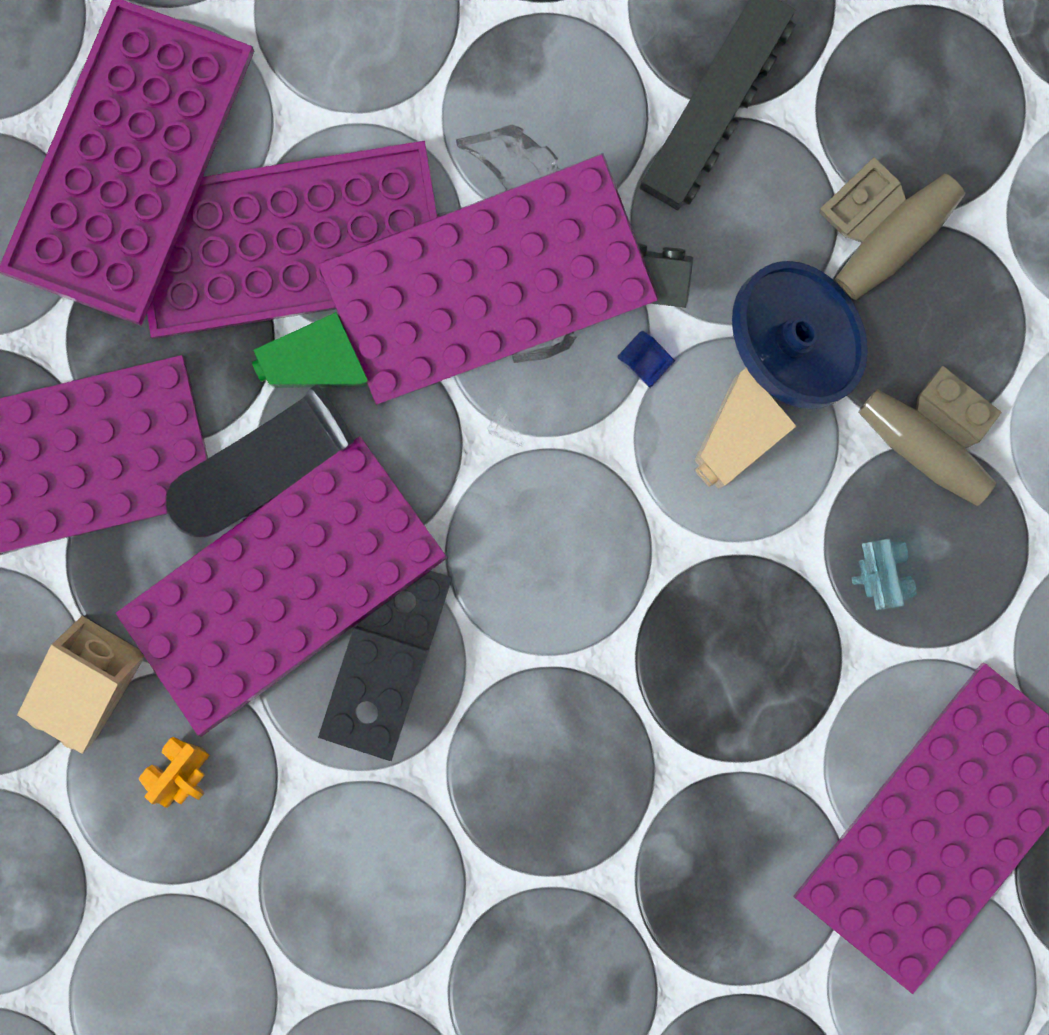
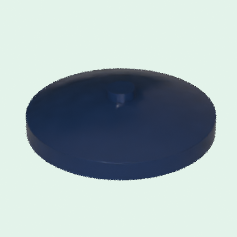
[732,261,868,409]

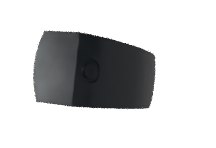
[165,384,354,538]

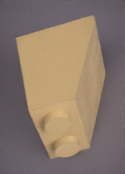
[695,368,796,489]
[17,616,145,754]

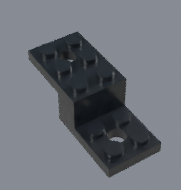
[318,571,452,761]

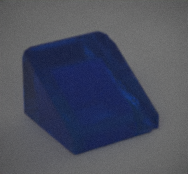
[617,331,675,388]

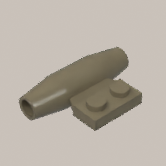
[819,157,965,300]
[858,366,1002,506]

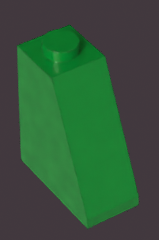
[252,312,369,388]

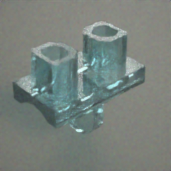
[851,538,917,610]

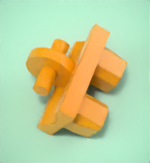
[139,737,210,808]

